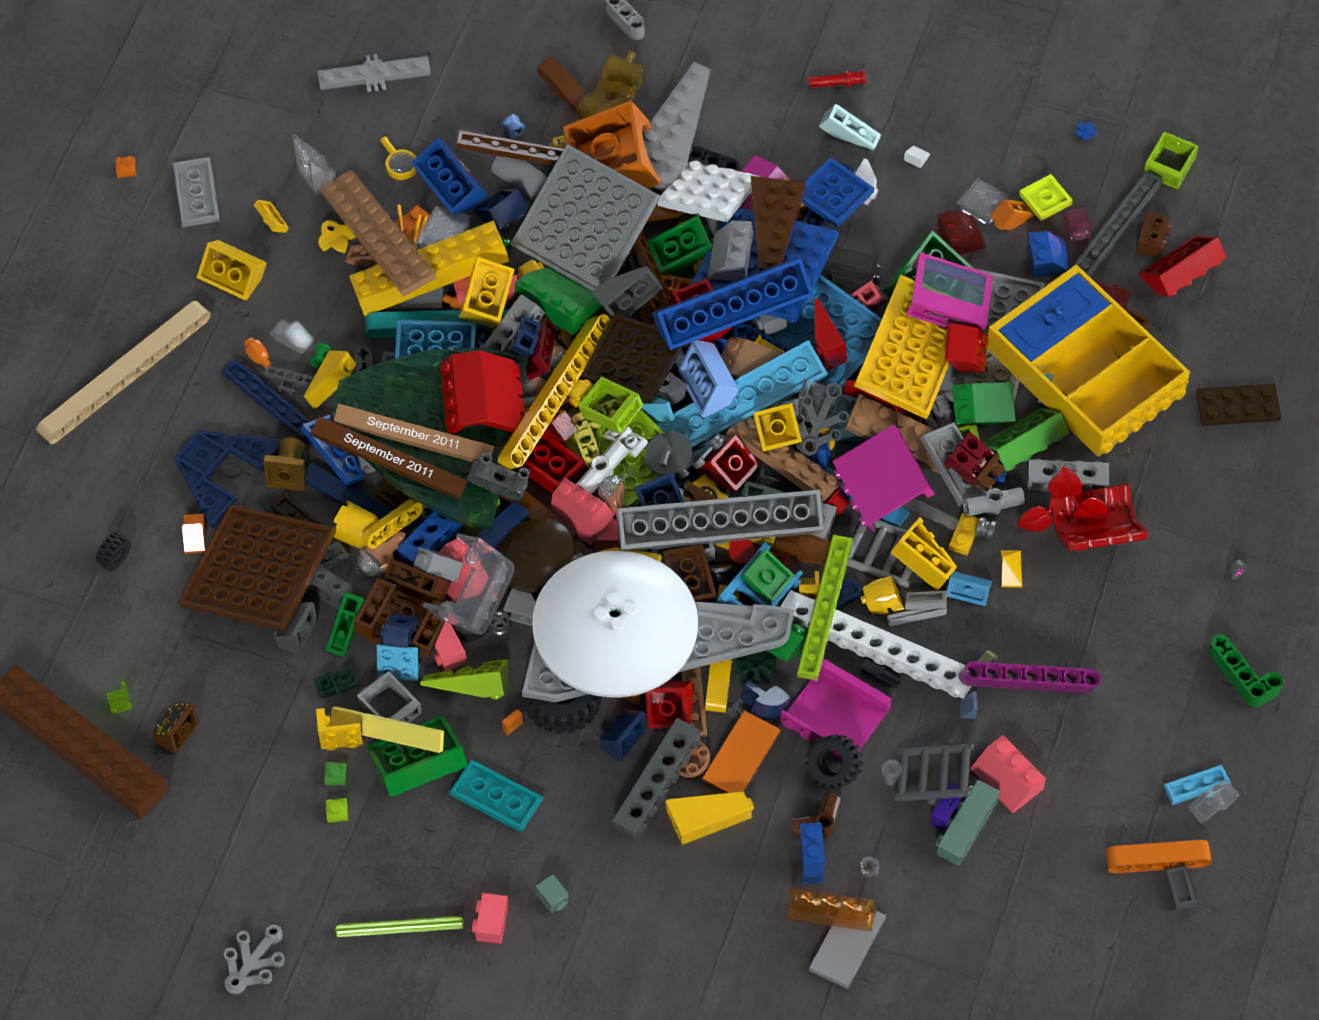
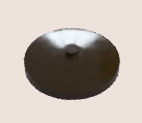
[495,518,576,593]

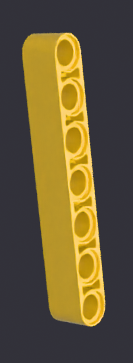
[705,585,740,713]

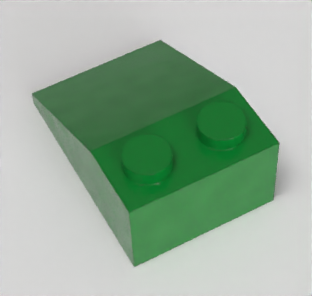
[647,215,713,277]
[952,382,1016,427]

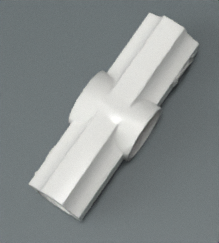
[576,441,629,494]

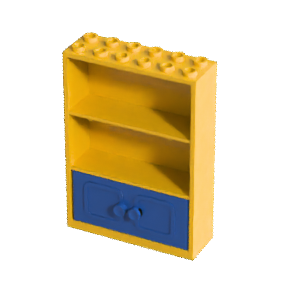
[987,265,1190,457]

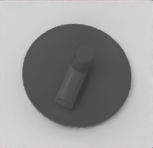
[645,432,693,475]

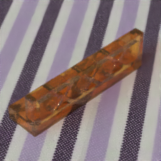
[788,888,876,931]

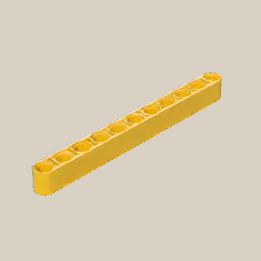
[498,314,611,470]

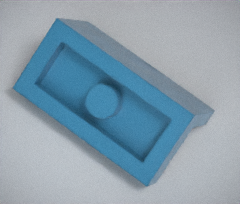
[947,571,992,606]

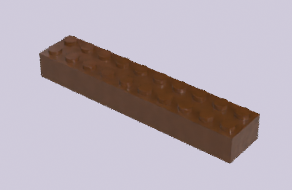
[0,664,170,820]

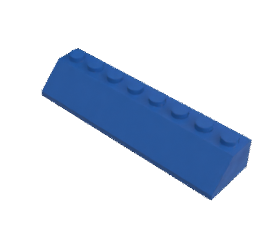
[652,258,814,350]

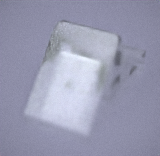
[270,319,314,354]

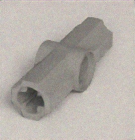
[962,487,1025,516]

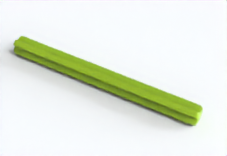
[336,916,463,937]

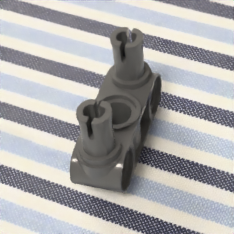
[468,452,530,500]

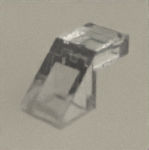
[1188,780,1240,823]

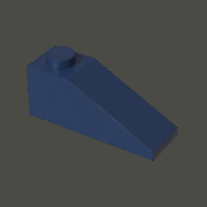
[472,501,531,561]

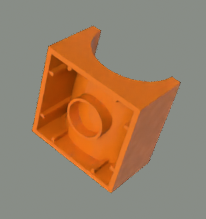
[563,100,661,189]

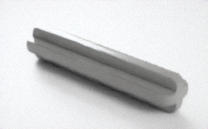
[887,608,947,626]

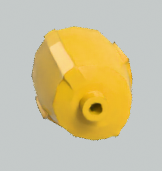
[861,576,904,614]

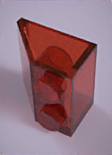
[937,210,986,255]

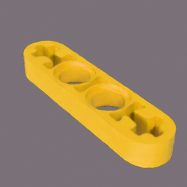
[361,499,423,549]

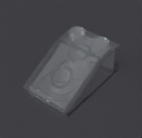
[291,134,336,195]

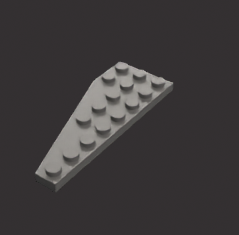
[642,62,710,192]

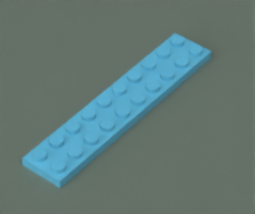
[655,340,828,449]

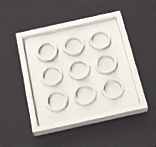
[658,161,759,222]

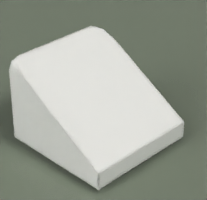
[904,146,930,168]

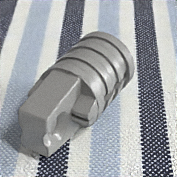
[932,395,955,427]

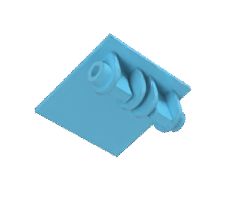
[377,644,420,681]

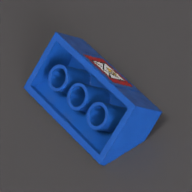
[411,138,489,215]

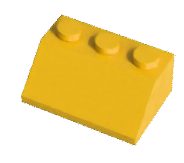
[196,240,267,300]

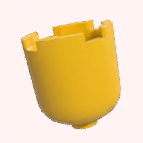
[333,500,379,549]

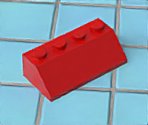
[1139,235,1227,297]

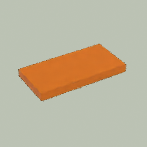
[702,711,781,793]

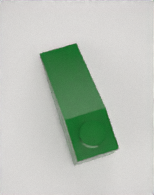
[326,592,366,657]

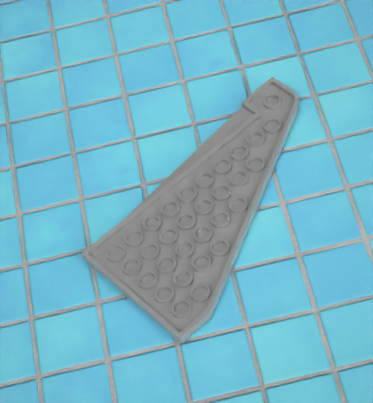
[522,602,794,702]

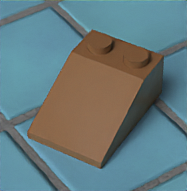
[721,336,783,380]

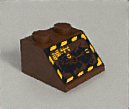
[153,703,199,755]

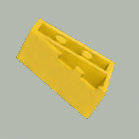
[890,517,957,591]

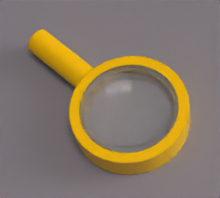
[380,137,417,180]

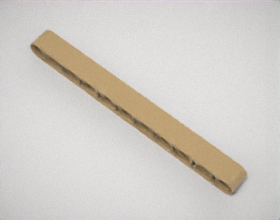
[37,301,211,444]

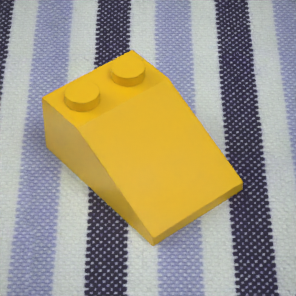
[458,257,515,329]

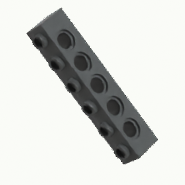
[612,718,701,840]

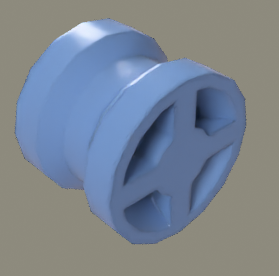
[502,114,526,138]

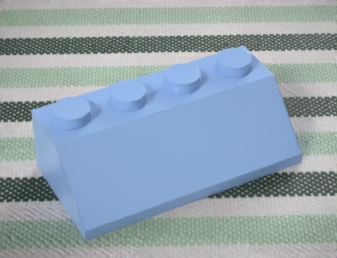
[678,340,738,417]

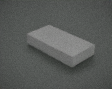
[905,591,947,610]

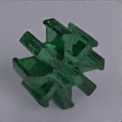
[735,651,776,687]

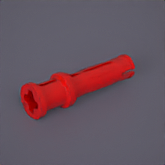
[809,68,866,89]

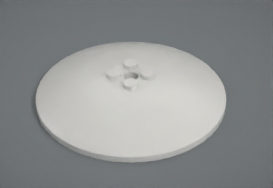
[532,551,698,697]

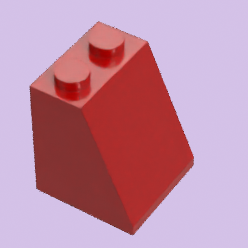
[690,435,761,491]

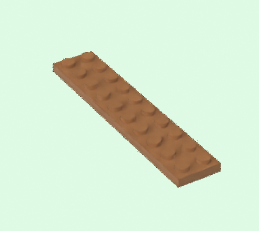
[319,170,437,296]

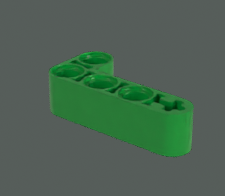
[1209,635,1283,707]

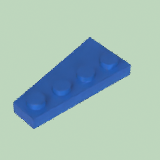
[301,414,364,486]

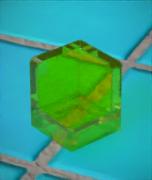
[107,681,132,714]

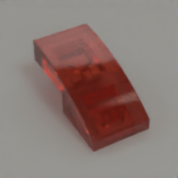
[1094,279,1132,309]

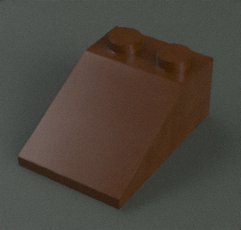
[663,544,717,603]

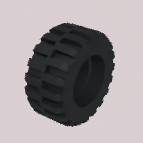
[522,675,602,734]

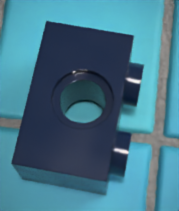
[380,614,417,648]

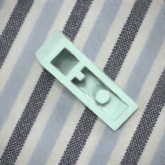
[818,104,881,150]

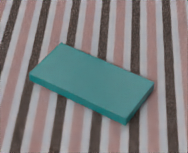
[449,759,543,833]

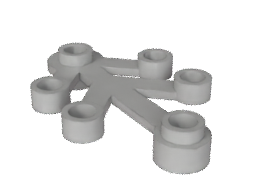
[224,925,285,994]

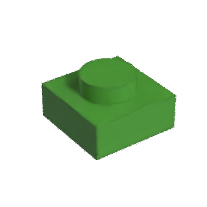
[324,762,348,785]

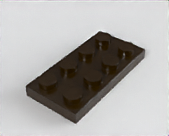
[1196,383,1281,426]

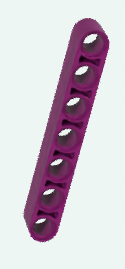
[958,661,1101,693]

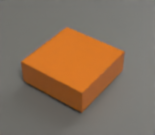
[502,709,523,736]

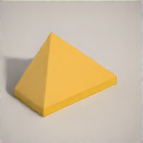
[1000,550,1022,588]

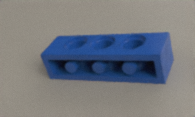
[397,496,471,567]

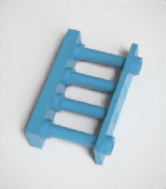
[715,542,803,606]

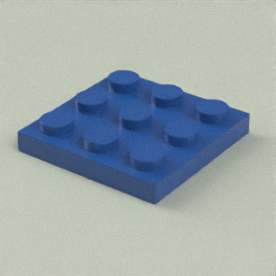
[802,157,875,228]

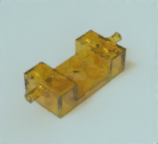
[578,51,644,121]

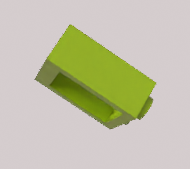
[1143,132,1198,190]
[578,377,643,435]

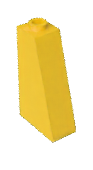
[665,792,754,845]

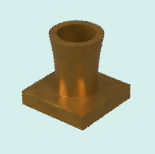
[264,438,307,492]

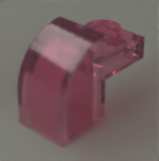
[1062,207,1095,241]

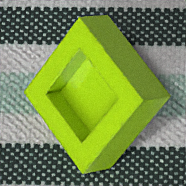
[326,798,349,822]

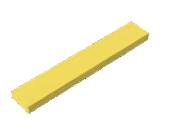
[331,706,444,753]

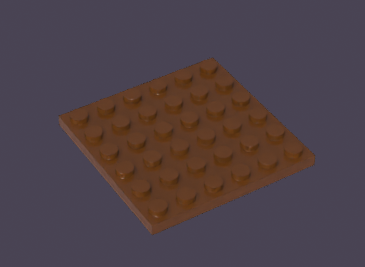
[178,505,336,631]

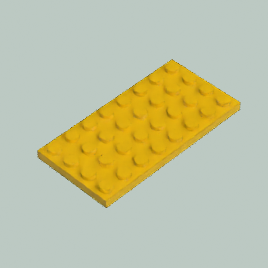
[854,275,949,419]

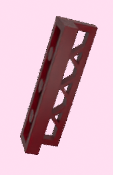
[527,314,557,380]

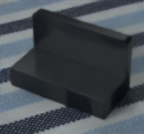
[708,561,740,588]

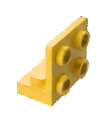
[316,708,363,750]

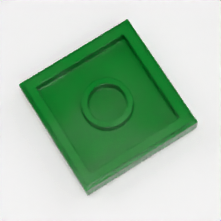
[740,548,795,605]

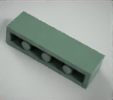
[935,780,1000,866]

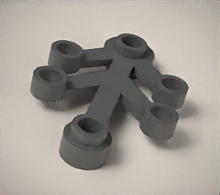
[795,382,849,456]
[673,432,725,479]

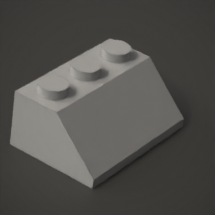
[707,221,754,281]

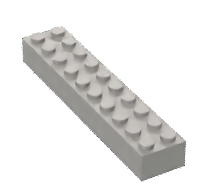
[616,490,824,551]

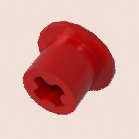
[826,489,850,515]
[728,540,755,564]

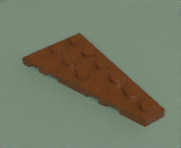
[750,176,806,271]

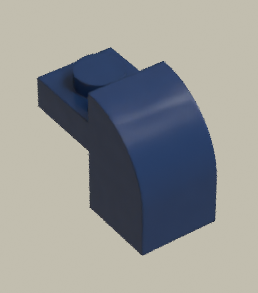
[509,316,541,358]
[740,680,791,720]

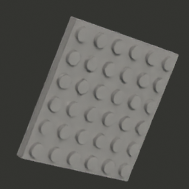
[511,144,661,292]

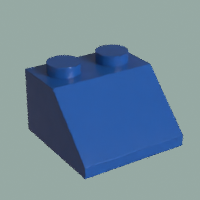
[1027,231,1070,278]

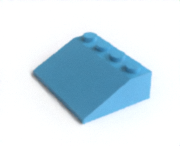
[394,320,476,369]

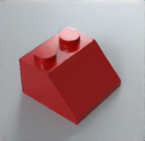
[945,323,988,375]
[645,681,694,728]

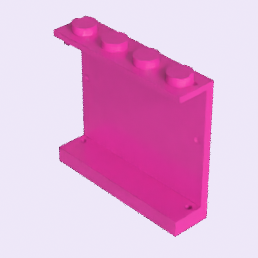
[833,424,935,531]
[781,658,892,761]

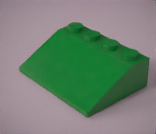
[882,230,973,298]
[514,267,605,335]
[366,715,468,797]

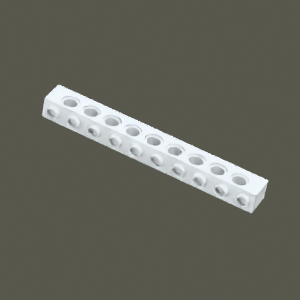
[781,590,974,699]

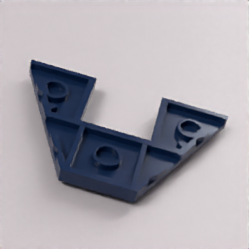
[174,430,282,529]

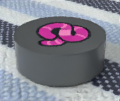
[1227,560,1247,580]

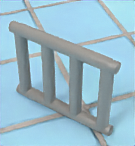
[847,515,912,588]

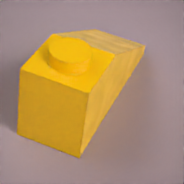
[304,350,357,409]

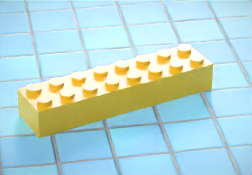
[349,221,509,316]

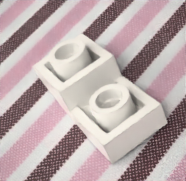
[604,426,648,457]

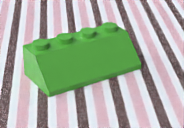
[983,407,1069,471]

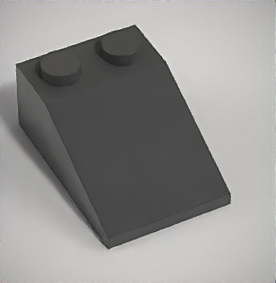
[591,266,663,318]

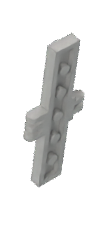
[318,54,431,92]

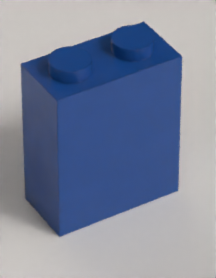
[799,822,825,884]

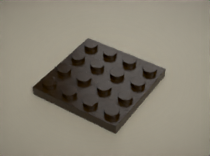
[581,313,684,403]

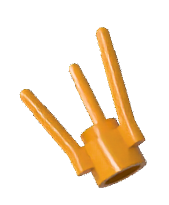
[397,205,428,250]

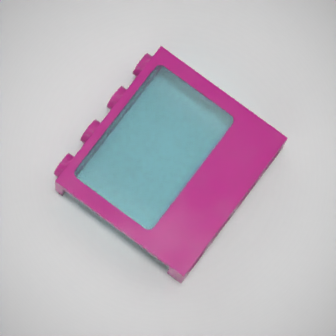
[906,252,993,331]

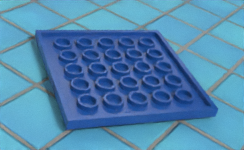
[691,208,839,322]

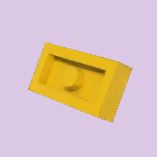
[948,513,980,556]

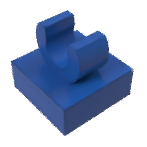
[810,442,831,467]

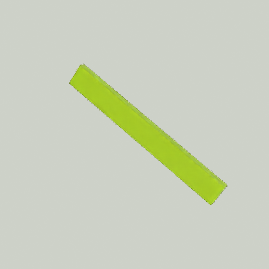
[797,535,853,681]

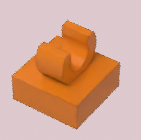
[115,156,136,178]

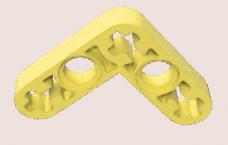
[570,399,623,466]

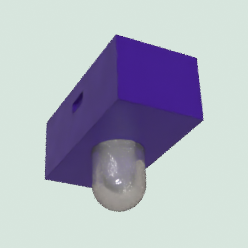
[927,782,965,831]

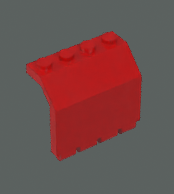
[440,350,525,435]
[1050,484,1148,551]

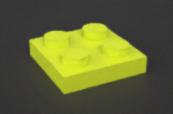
[1019,174,1073,221]

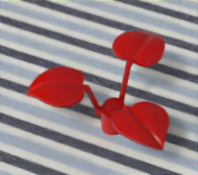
[1017,466,1109,532]

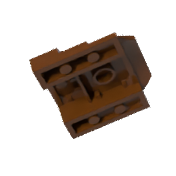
[353,578,453,658]

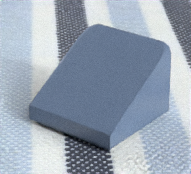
[960,691,978,719]

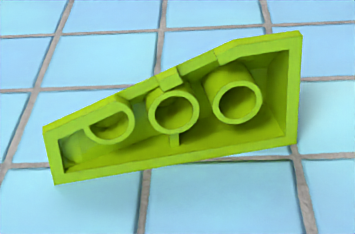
[420,659,509,699]

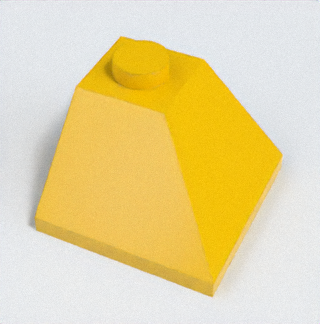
[753,403,802,452]

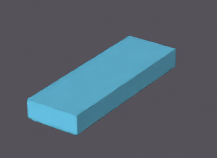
[1163,765,1230,805]

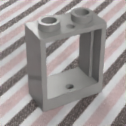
[357,671,422,723]

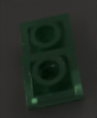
[313,665,361,698]

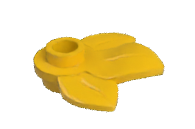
[319,220,356,253]

